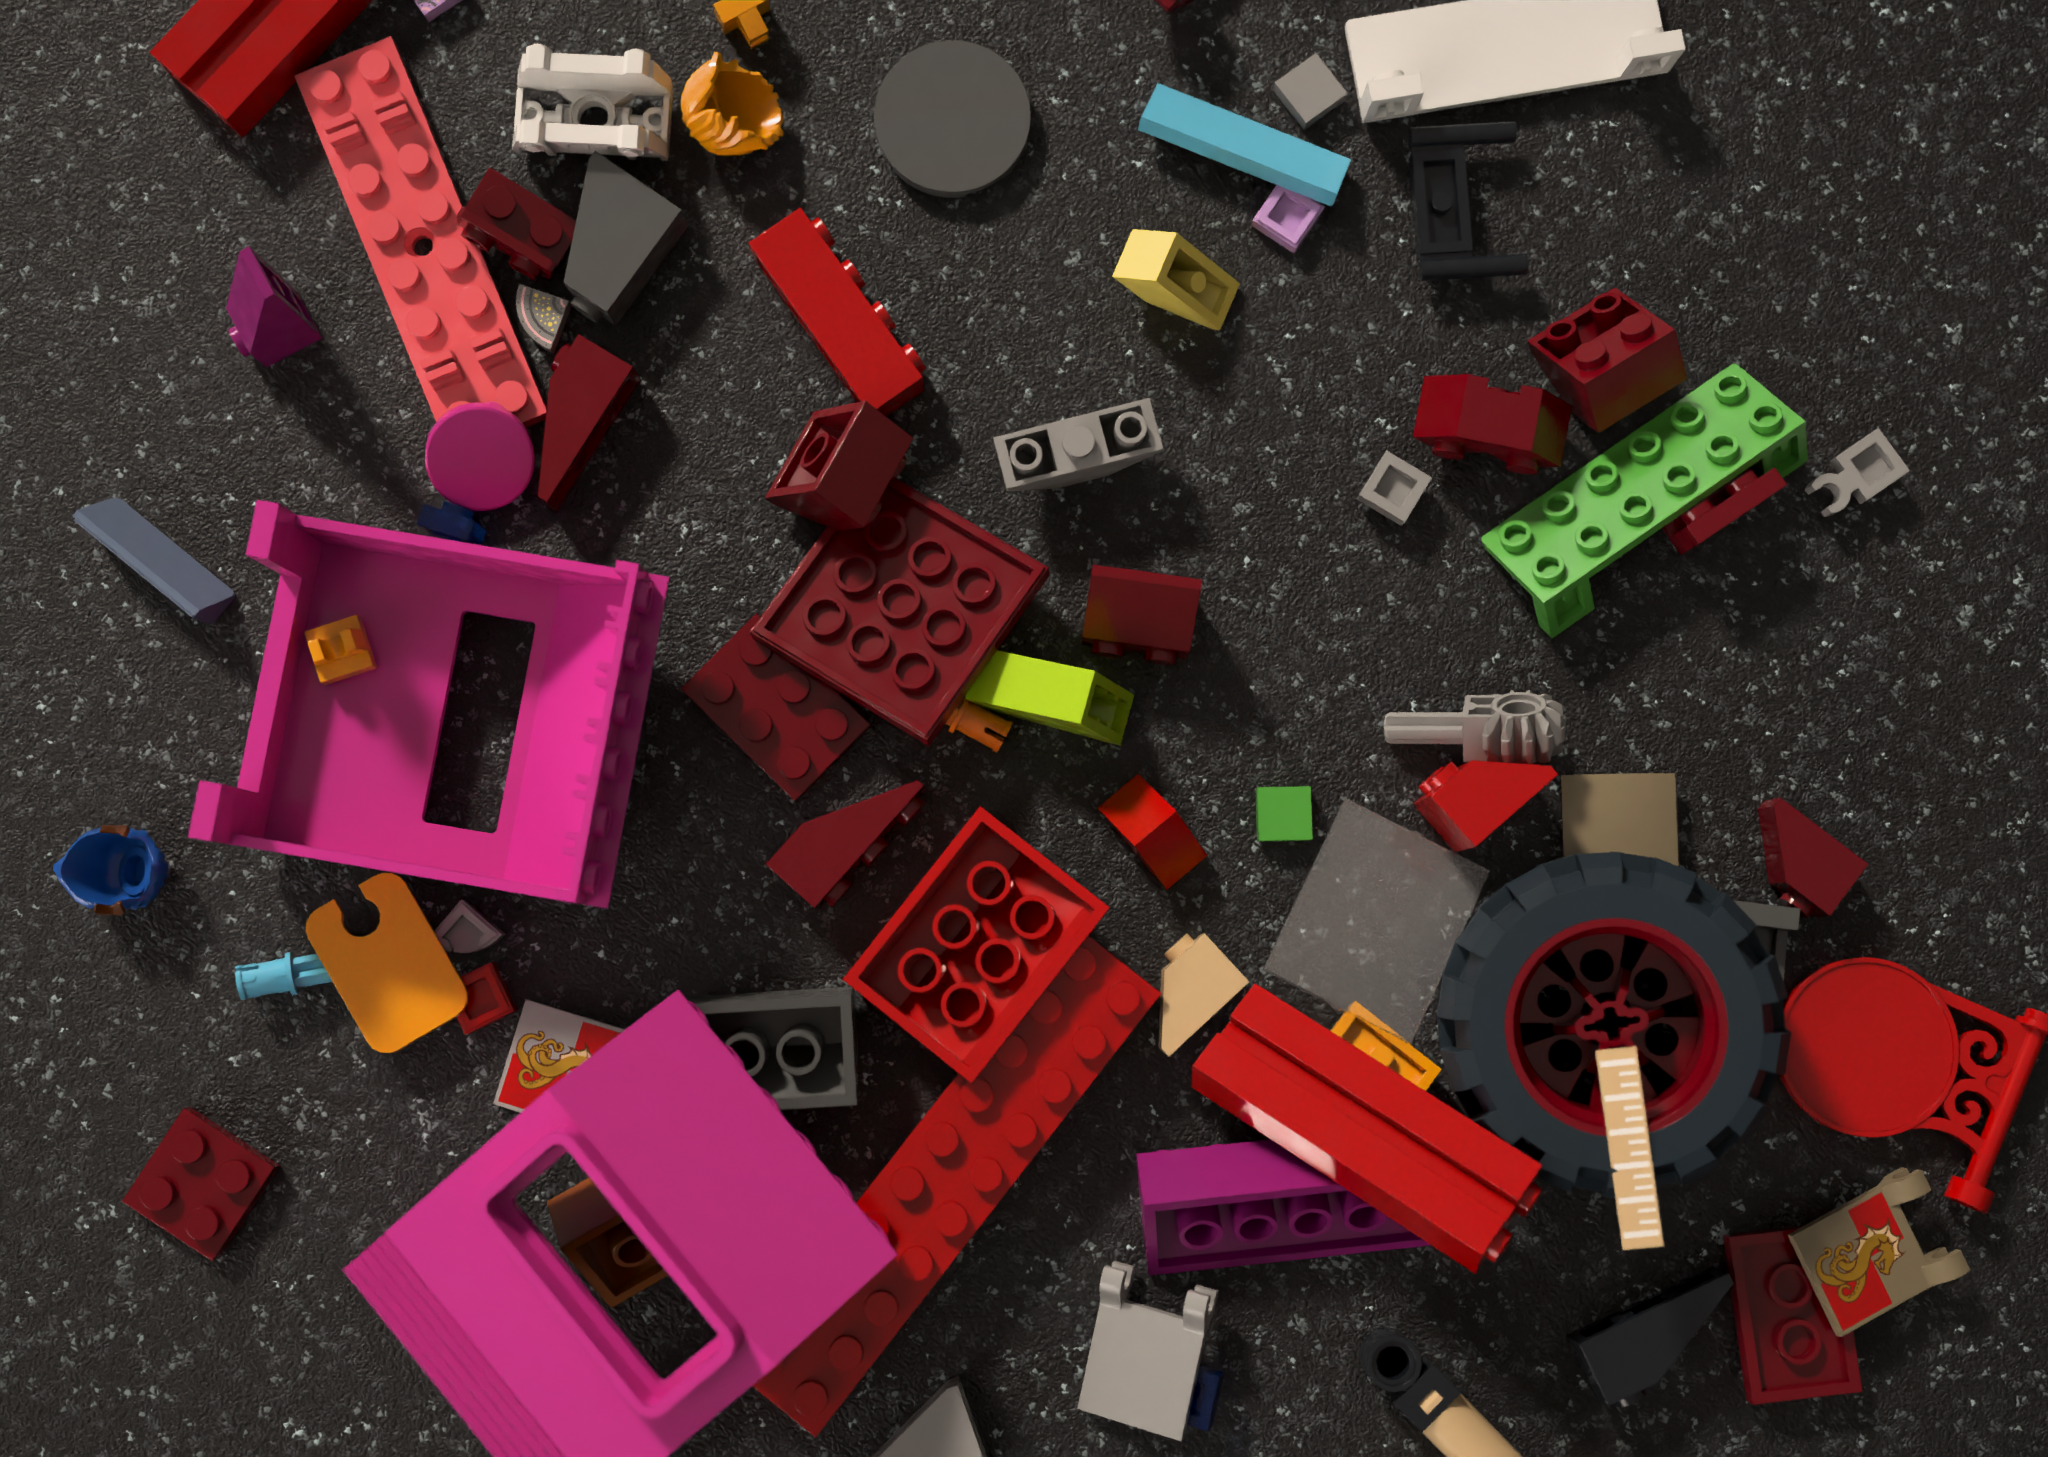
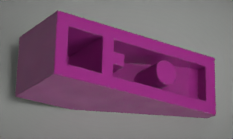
[226,246,322,367]

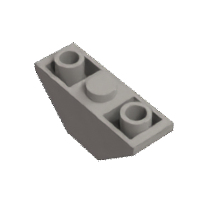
[993,398,1163,491]

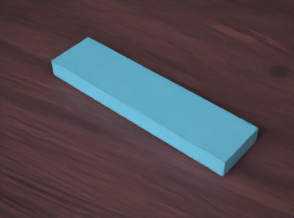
[1137,83,1351,207]

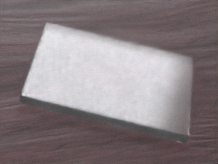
[1263,798,1490,1044]

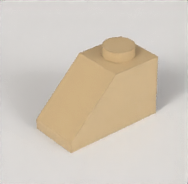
[1158,933,1249,1056]

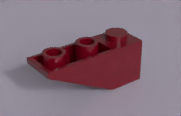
[766,780,926,909]

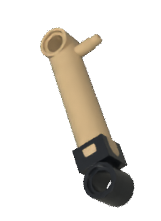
[1358,1327,1523,1457]

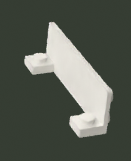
[1345,0,1685,123]

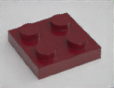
[122,1107,280,1261]

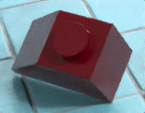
[1757,797,1868,919]

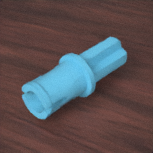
[235,952,332,1000]

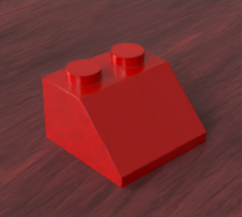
[1413,760,1558,853]

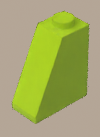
[965,650,1134,746]

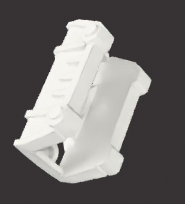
[512,44,673,161]

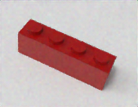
[748,207,926,417]

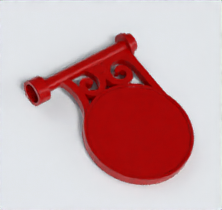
[1779,957,2048,1214]

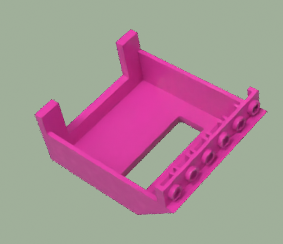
[188,500,670,908]
[343,989,898,1457]

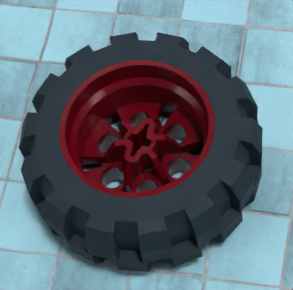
[1437,851,1791,1198]

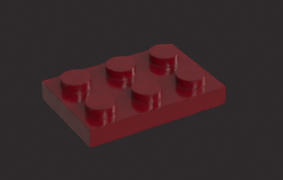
[681,613,871,802]
[1723,1225,1862,1405]

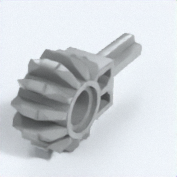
[1384,690,1566,764]

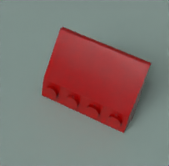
[842,806,1110,1084]

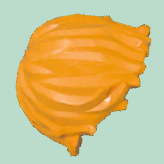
[681,52,784,156]

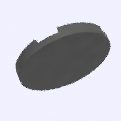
[874,40,1031,198]

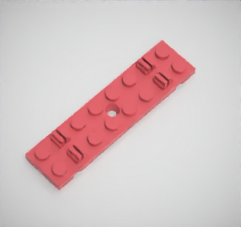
[294,36,547,427]

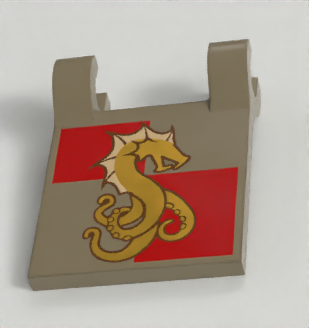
[1787,1167,1970,1337]

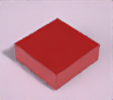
[457,962,518,1035]

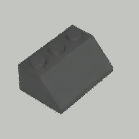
[688,987,858,1110]

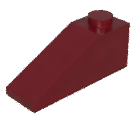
[538,334,641,512]

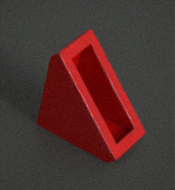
[1097,774,1208,890]

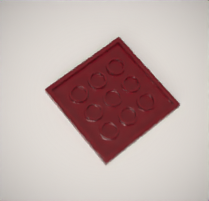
[750,478,1050,746]

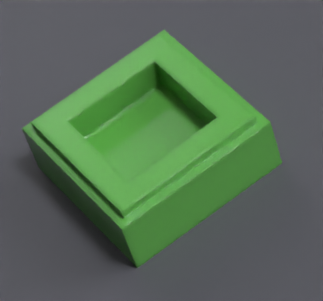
[1255,786,1313,842]

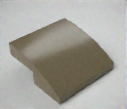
[1561,773,1680,867]

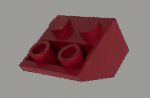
[1527,287,1687,433]

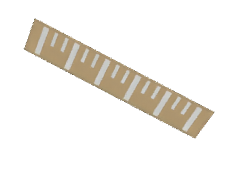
[1595,1046,1664,1250]

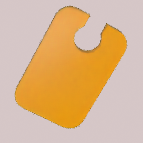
[305,873,469,1053]

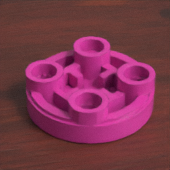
[425,401,535,511]

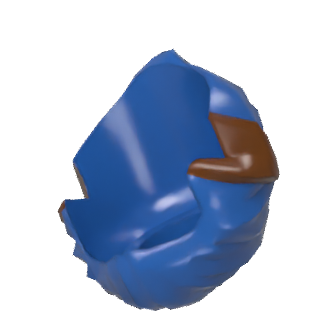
[53,825,169,916]

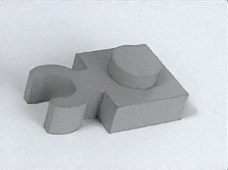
[1805,428,1910,517]

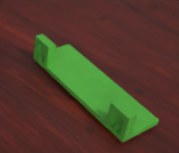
[1481,364,1808,638]

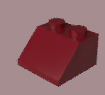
[765,400,913,531]
[1081,564,1202,665]

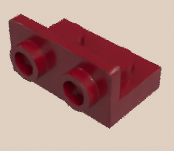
[457,167,576,281]
[1662,467,1787,555]

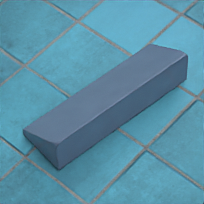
[72,498,235,624]

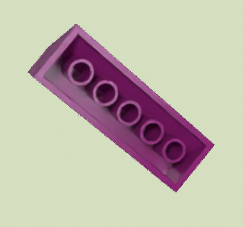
[1136,1139,1430,1276]

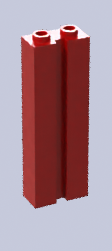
[149,0,372,138]
[1191,983,1543,1274]

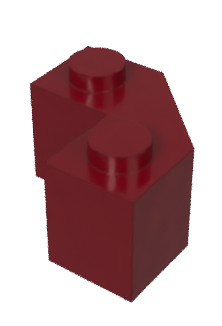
[1413,374,1572,474]

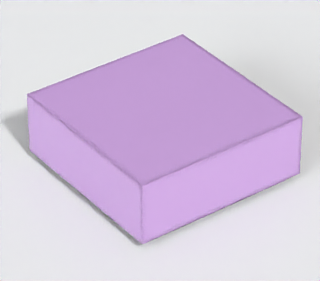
[1251,185,1325,254]

